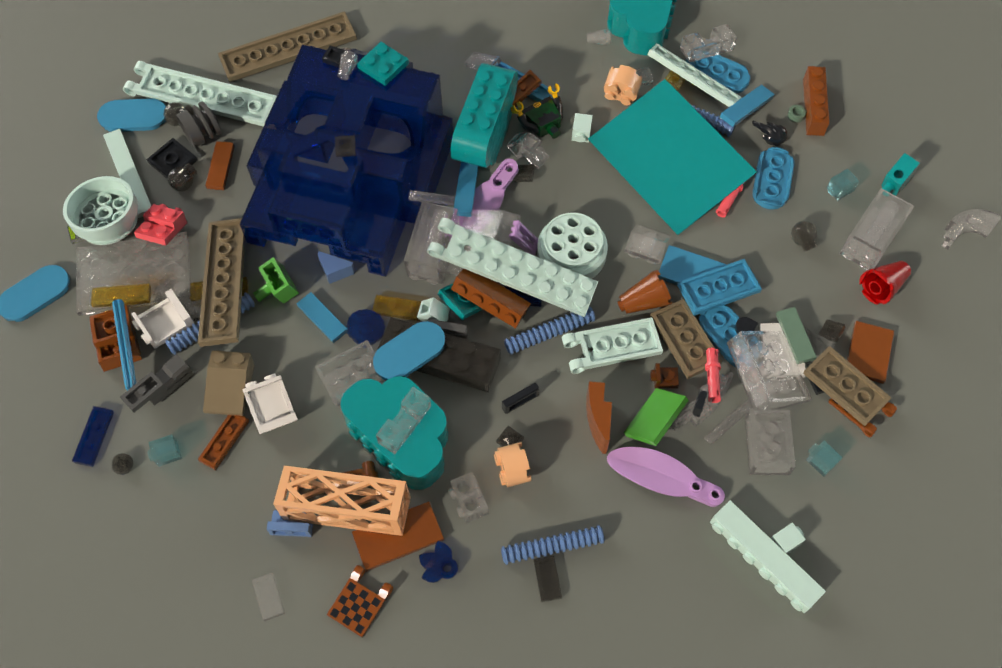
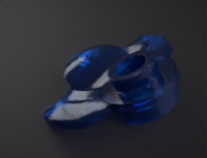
[419,541,458,583]

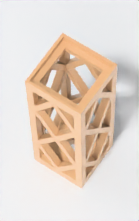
[273,466,411,536]

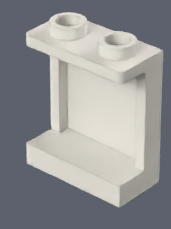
[131,289,194,349]
[242,373,298,435]

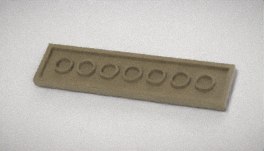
[218,11,357,82]
[198,218,247,347]

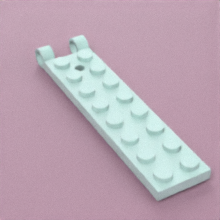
[123,61,278,127]
[427,218,598,317]

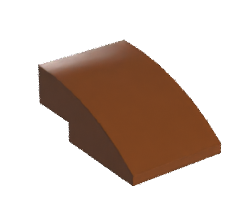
[89,305,142,372]
[586,381,612,454]

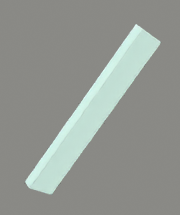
[647,44,742,107]
[103,129,151,218]

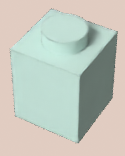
[572,113,593,143]
[417,297,450,322]
[770,522,806,554]

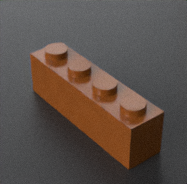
[803,66,829,136]
[451,268,531,329]

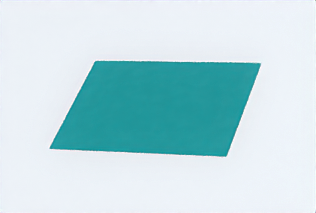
[588,79,756,235]

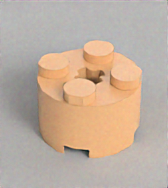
[604,65,642,105]
[494,442,532,487]

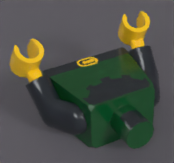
[511,83,563,139]

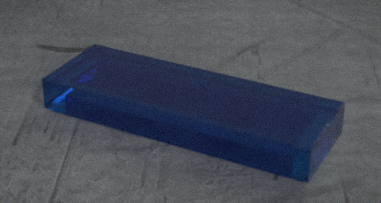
[72,406,114,467]

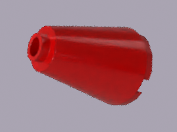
[859,261,911,305]

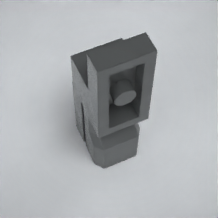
[120,354,193,413]

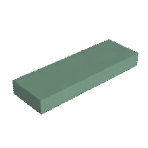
[776,307,817,365]

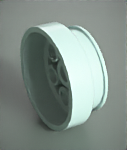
[63,176,138,245]
[537,213,608,279]

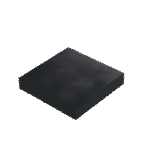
[146,138,198,182]

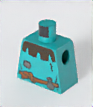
[880,153,920,197]

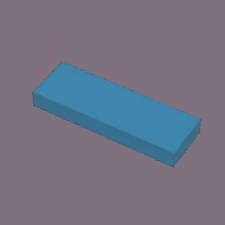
[296,292,348,343]

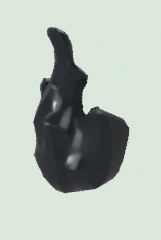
[752,120,787,146]

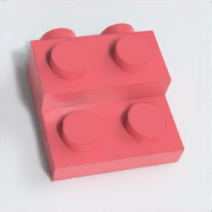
[134,204,187,246]

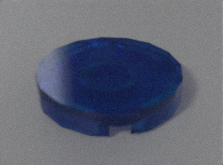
[346,309,385,346]

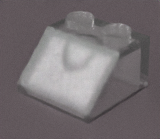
[625,224,671,265]

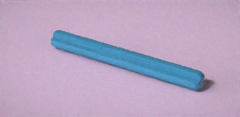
[112,299,136,391]

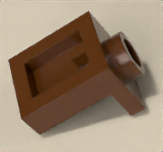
[650,363,679,388]

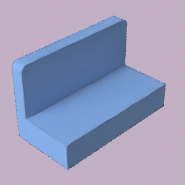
[267,510,313,537]

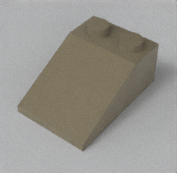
[203,351,255,416]

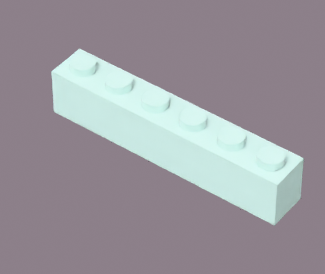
[710,500,826,613]

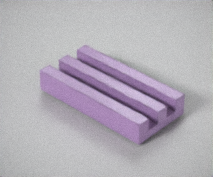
[509,220,538,256]

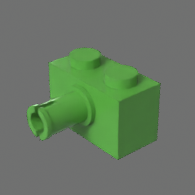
[253,257,299,304]

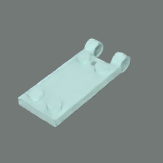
[562,317,663,374]

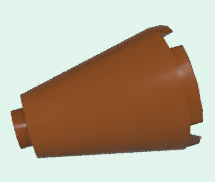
[617,270,672,314]

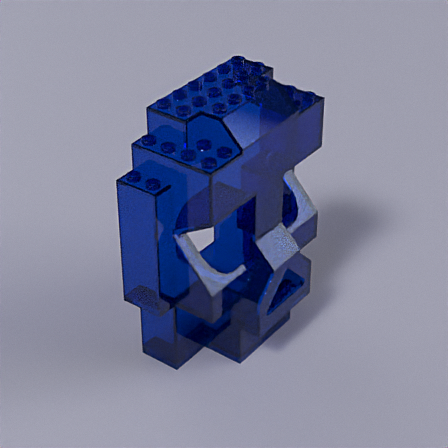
[240,45,454,277]

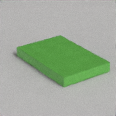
[624,388,689,446]

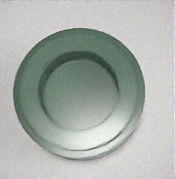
[788,105,806,122]

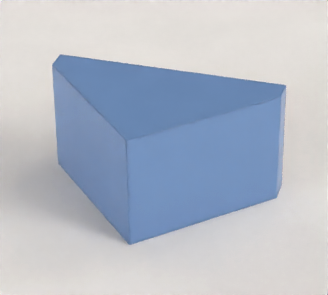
[318,251,355,284]

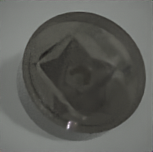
[111,453,133,475]

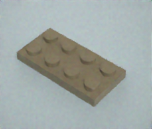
[650,299,722,379]
[803,346,891,426]

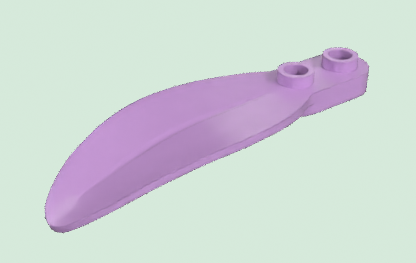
[445,159,519,242]
[607,447,725,507]

